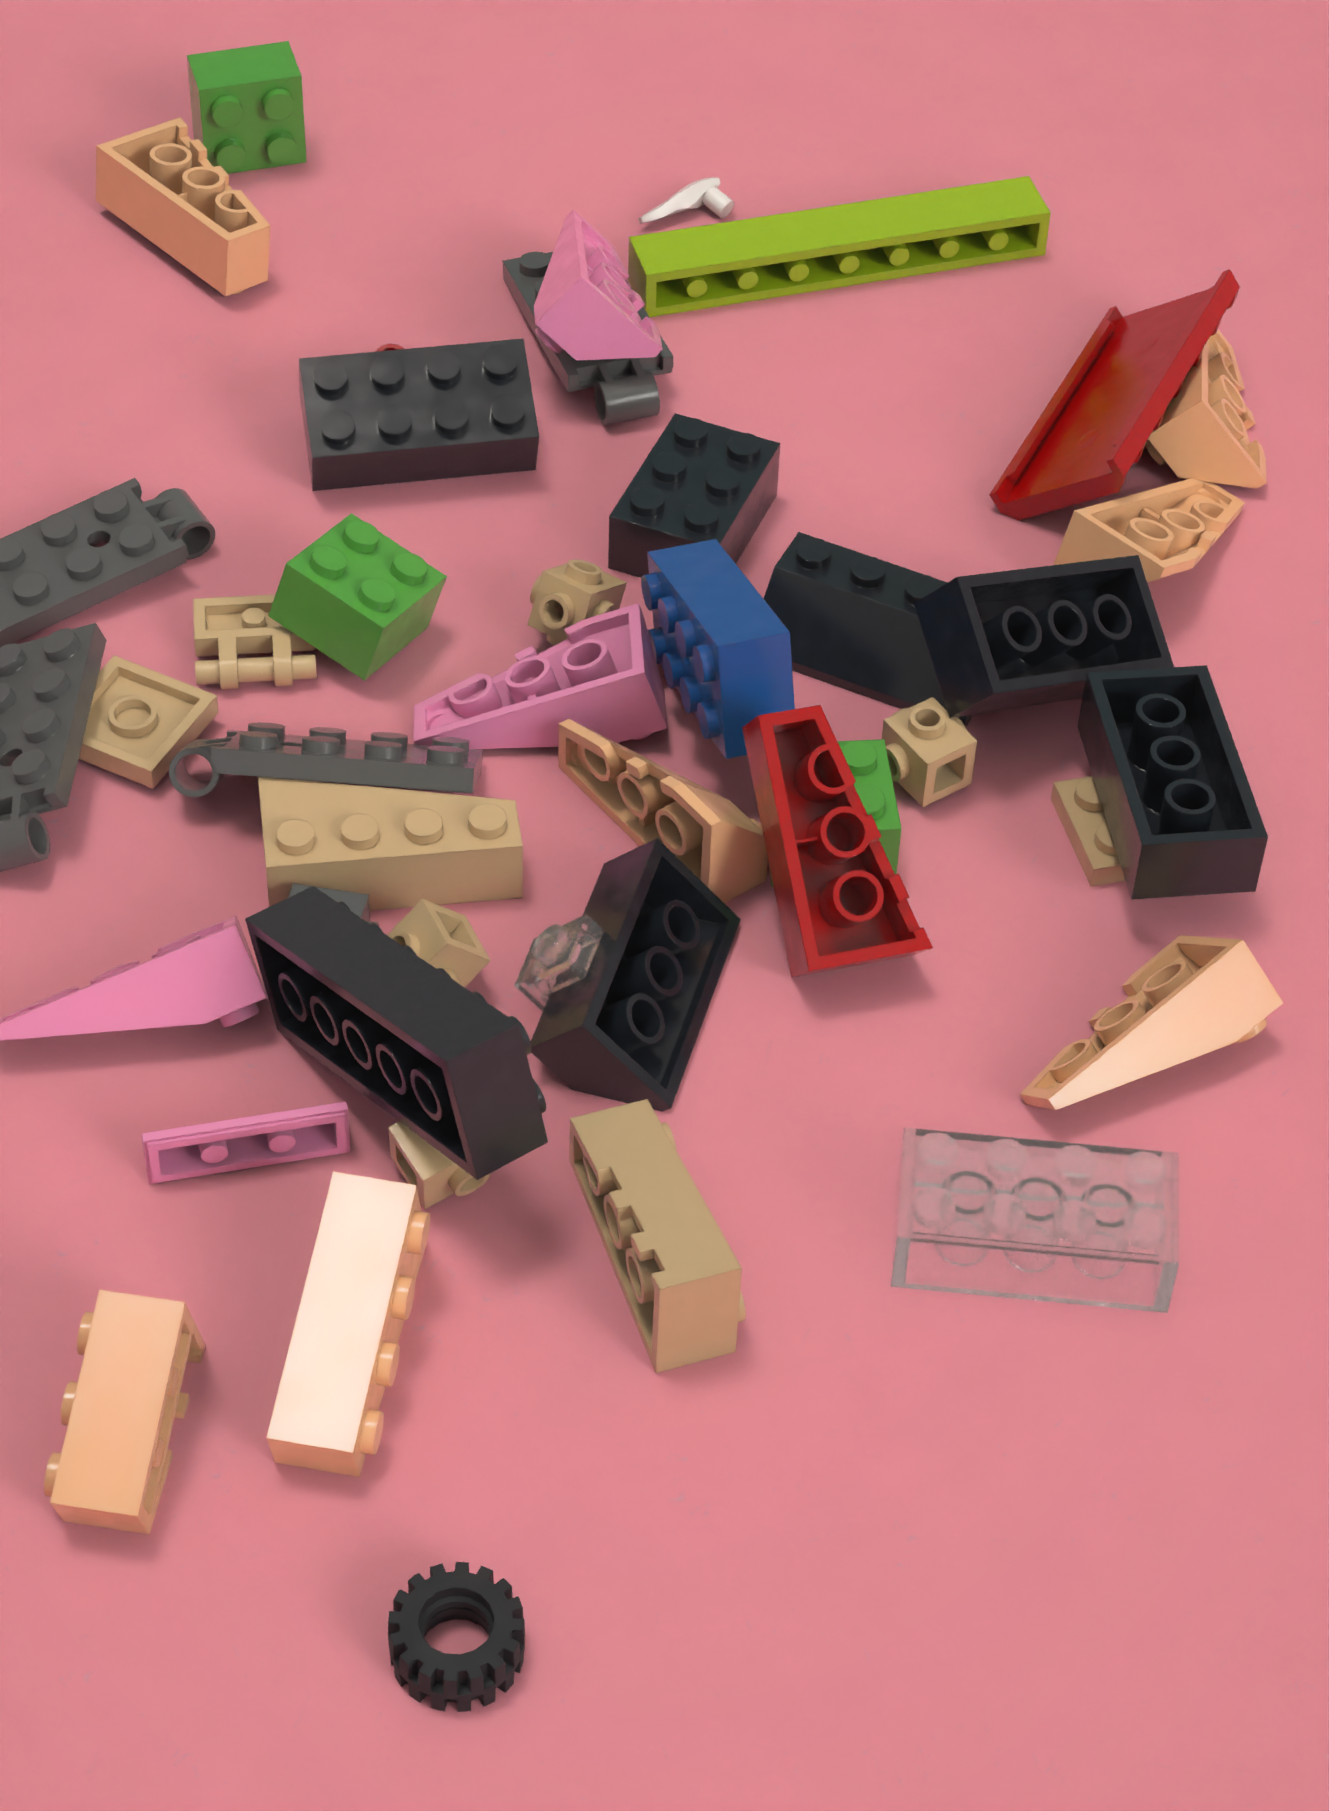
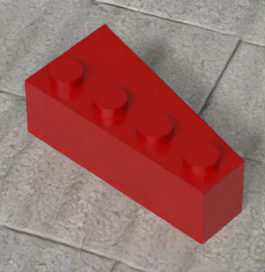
[742,705,933,978]

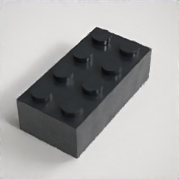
[299,338,539,491]
[914,555,1174,718]
[1077,665,1268,900]

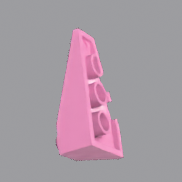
[534,209,663,361]
[413,603,668,749]
[0,915,267,1041]

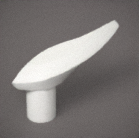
[638,177,734,224]

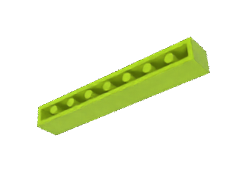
[628,176,1051,317]

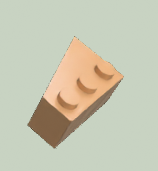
[44,1290,206,1534]

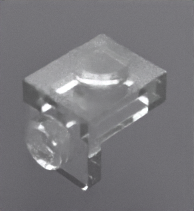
[514,914,604,1011]

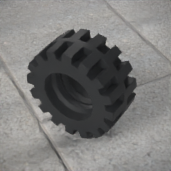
[388,1562,525,1712]

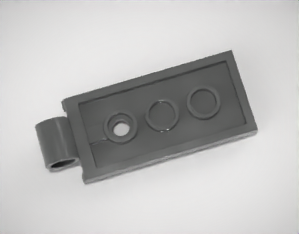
[502,252,673,425]
[0,478,216,647]
[0,623,107,872]
[169,722,483,797]

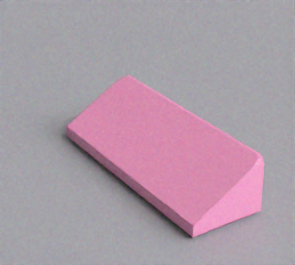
[142,1102,351,1184]

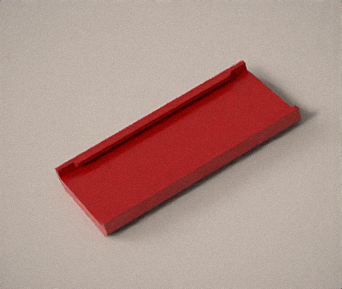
[989,269,1240,520]

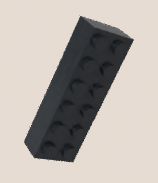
[245,886,548,1180]

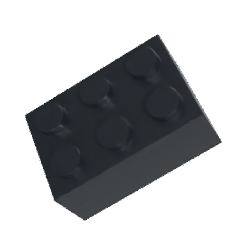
[608,413,780,578]

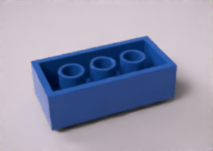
[641,539,795,759]

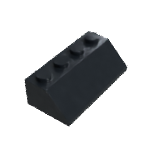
[763,532,973,727]
[531,838,741,1112]

